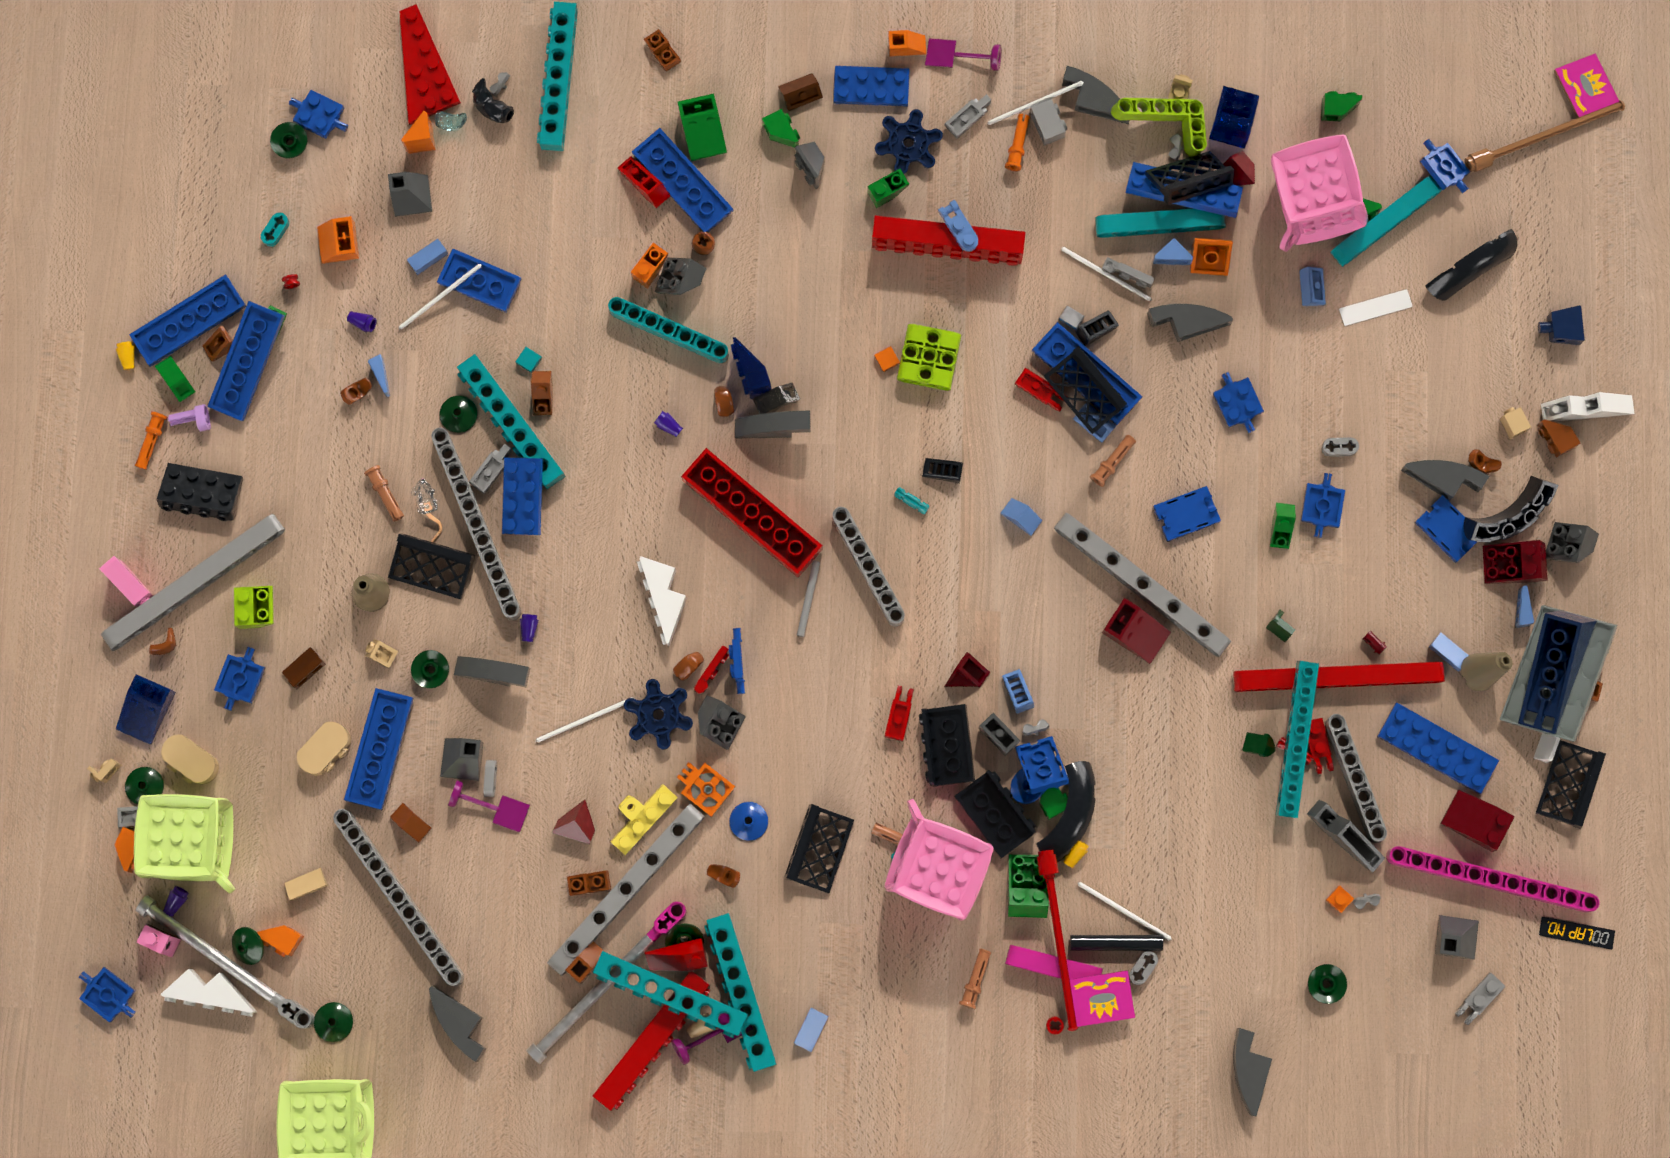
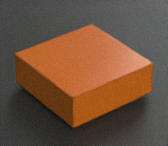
[874,346,900,372]

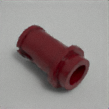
[1362,630,1387,655]

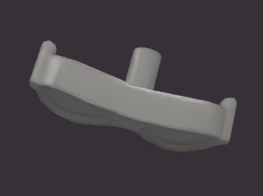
[490,72,510,97]
[1169,134,1183,161]
[1023,719,1049,736]
[1353,893,1381,910]

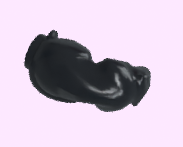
[472,78,514,123]

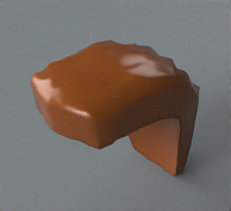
[340,378,372,405]
[714,386,734,417]
[1468,449,1502,474]
[149,628,177,655]
[673,652,704,681]
[707,864,741,888]

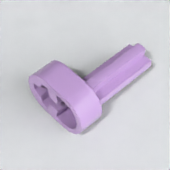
[168,404,211,432]

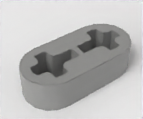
[1321,437,1359,457]
[484,760,497,797]
[1129,951,1158,985]

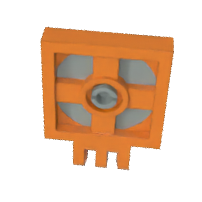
[677,762,735,817]

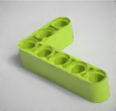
[1111,98,1207,157]

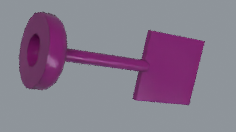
[925,38,1002,71]
[448,780,530,832]
[671,1008,753,1065]

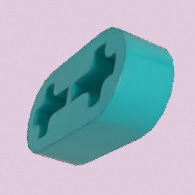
[261,212,289,247]

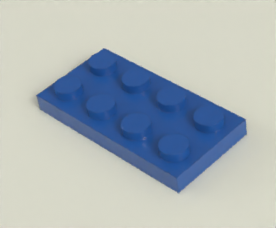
[834,66,909,106]
[437,248,522,313]
[502,457,543,535]

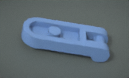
[938,200,978,252]

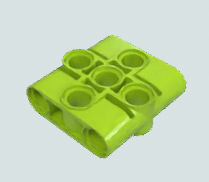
[897,324,962,391]

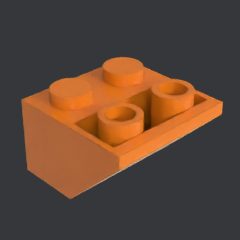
[317,216,359,264]

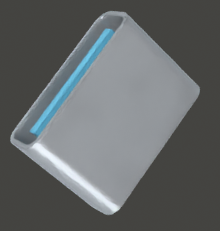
[1058,306,1085,330]

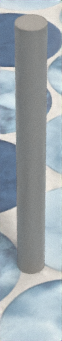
[797,561,820,637]

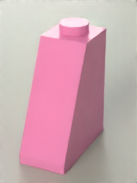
[99,556,153,607]

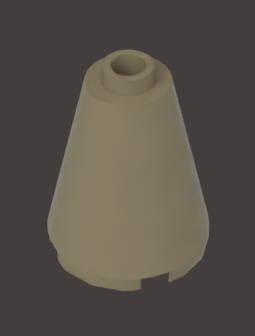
[351,574,390,612]
[1461,652,1512,692]

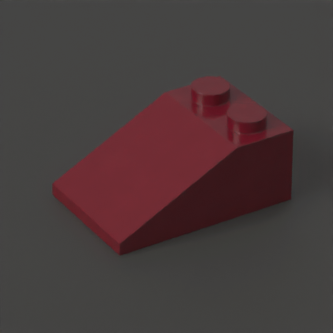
[1440,790,1515,852]

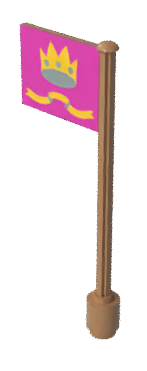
[1465,53,1625,172]

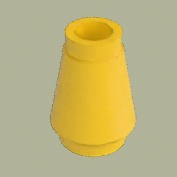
[115,341,135,370]
[1063,840,1089,868]

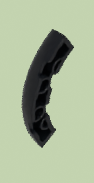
[1425,229,1518,301]
[1464,476,1559,542]
[1036,761,1096,863]

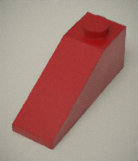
[618,156,670,208]
[645,938,708,971]

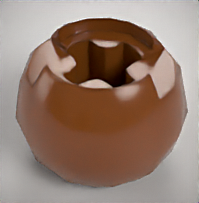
[691,232,715,255]

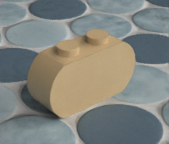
[297,722,351,776]
[161,734,219,784]

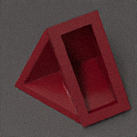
[1223,151,1255,186]
[944,652,990,688]
[553,800,595,844]

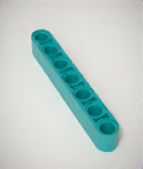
[1330,175,1442,267]
[1095,209,1226,238]
[608,297,729,363]

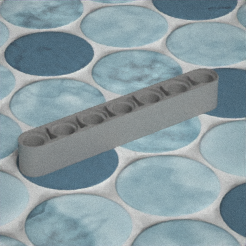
[833,507,905,627]
[1325,714,1387,843]

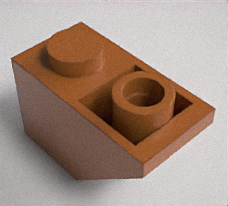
[531,371,553,415]
[1537,419,1581,458]
[566,941,605,984]

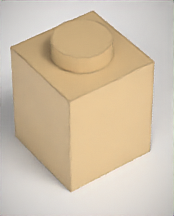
[1500,407,1531,439]

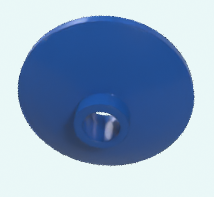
[1011,769,1043,804]
[729,802,768,841]

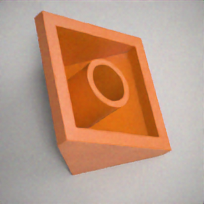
[401,111,436,154]
[1190,238,1233,276]

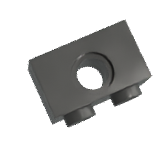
[978,712,1020,756]

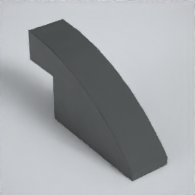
[1062,66,1130,124]
[1147,304,1233,342]
[735,410,811,438]
[1401,460,1490,501]
[454,656,530,688]
[1307,800,1385,873]
[429,986,487,1062]
[1233,1028,1272,1117]

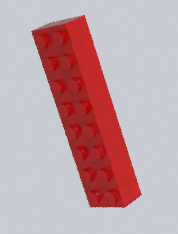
[872,215,1026,266]
[681,448,823,578]

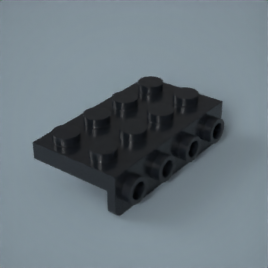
[157,463,243,521]
[919,704,975,787]
[954,770,1036,859]

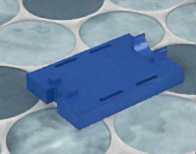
[1153,486,1221,542]
[1415,495,1477,563]
[1015,736,1069,795]

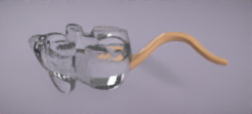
[412,478,442,542]

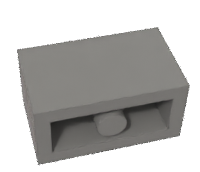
[1029,99,1067,145]

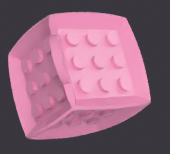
[1271,135,1368,252]
[885,799,993,921]

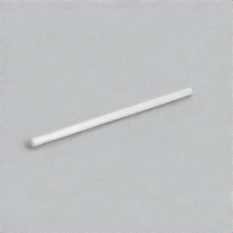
[987,81,1084,125]
[1061,247,1152,301]
[399,264,481,329]
[536,697,635,743]
[1078,882,1172,941]

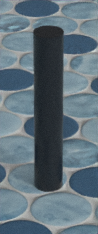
[1070,935,1163,951]

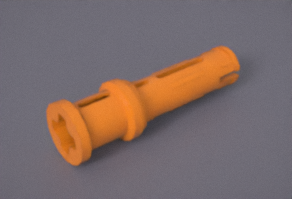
[1005,114,1030,171]
[135,411,168,470]

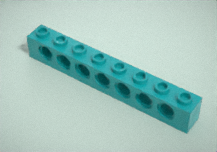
[537,1,578,151]
[457,354,566,490]
[1276,661,1319,818]
[704,913,777,1072]
[593,951,748,1038]

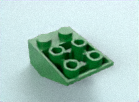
[677,93,727,161]
[1008,854,1049,918]

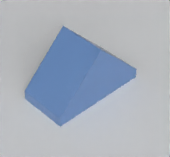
[1153,238,1193,265]
[1000,498,1042,536]

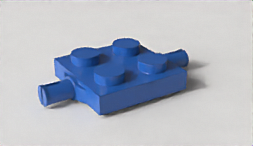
[289,90,348,139]
[1420,139,1471,194]
[1213,372,1264,433]
[1301,473,1345,538]
[729,628,745,694]
[214,647,265,711]
[79,967,136,1022]

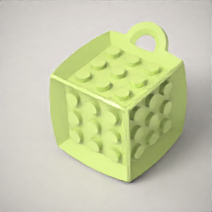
[134,794,235,894]
[276,1079,374,1158]

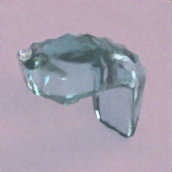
[434,111,467,131]

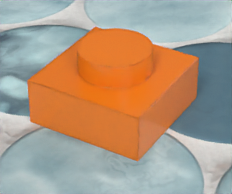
[1326,885,1354,913]

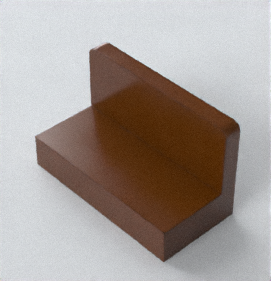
[778,73,823,111]
[282,647,326,689]

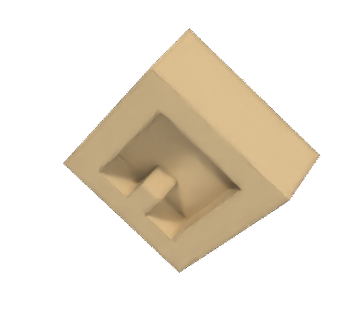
[1168,74,1193,99]
[365,639,398,668]
[87,759,122,783]

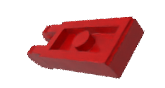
[1015,368,1068,412]
[694,645,729,694]
[884,685,914,742]
[1308,718,1334,774]

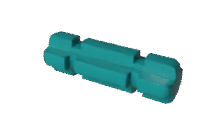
[894,487,929,514]

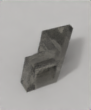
[753,382,800,414]

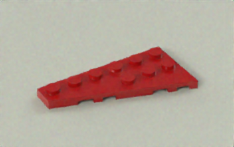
[399,4,461,125]

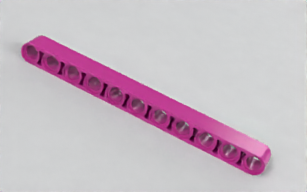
[1386,846,1600,912]

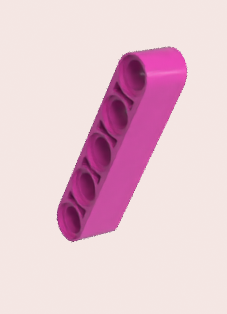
[1005,945,1103,979]

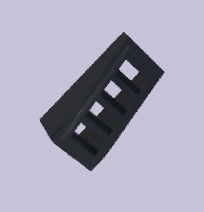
[1075,310,1119,346]
[922,458,963,484]

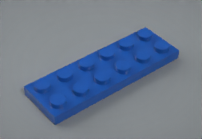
[632,128,734,232]
[1125,162,1243,218]
[129,274,246,367]
[207,301,285,421]
[1032,322,1143,425]
[344,688,414,810]
[1377,703,1499,795]

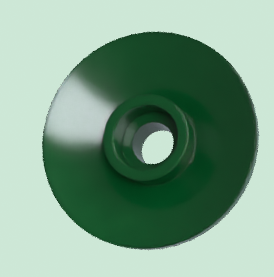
[270,122,308,159]
[439,396,478,433]
[411,650,449,689]
[125,767,164,804]
[665,924,704,947]
[232,927,264,965]
[1308,964,1347,1004]
[314,1002,353,1042]

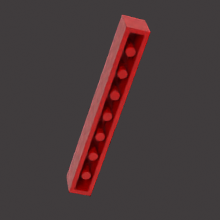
[593,971,711,1111]

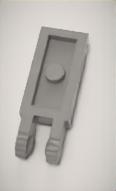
[1455,973,1505,1025]

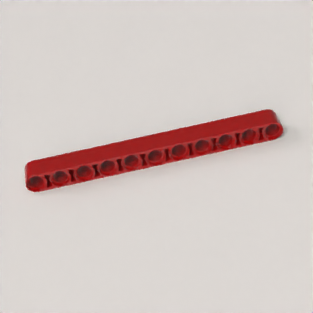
[1233,662,1445,692]

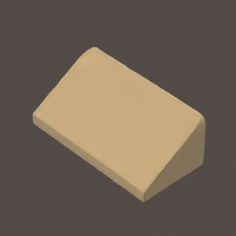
[284,868,328,901]

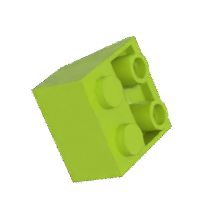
[234,586,274,629]

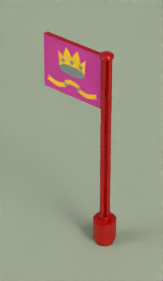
[1036,850,1135,1031]

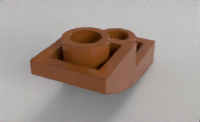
[644,29,681,72]
[567,870,611,896]

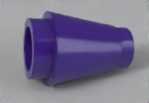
[347,311,377,333]
[654,411,683,437]
[520,614,539,642]
[163,886,189,916]

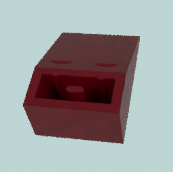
[1482,540,1548,584]
[1102,598,1171,664]

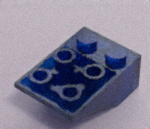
[1209,86,1259,149]
[730,337,772,400]
[116,674,176,745]

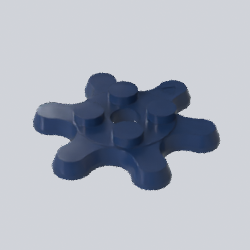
[875,109,943,174]
[624,679,693,750]

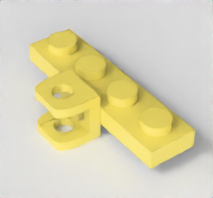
[610,784,678,855]

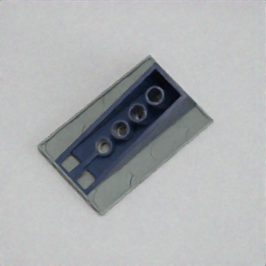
[1500,605,1618,742]

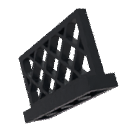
[1145,151,1234,205]
[1044,346,1128,435]
[388,533,475,599]
[1536,740,1606,829]
[784,804,854,894]

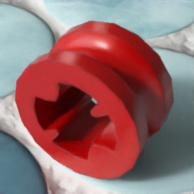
[281,274,300,289]
[1046,1016,1064,1034]

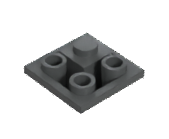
[794,142,825,189]
[388,172,433,217]
[655,257,706,295]
[1546,522,1599,563]
[698,695,746,750]
[440,738,484,781]
[1435,915,1479,960]

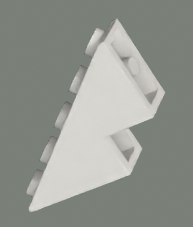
[1541,392,1635,422]
[637,556,687,646]
[160,969,257,1017]

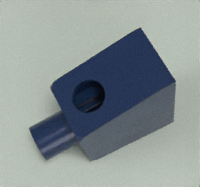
[1538,305,1585,345]

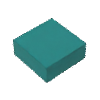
[515,347,542,373]

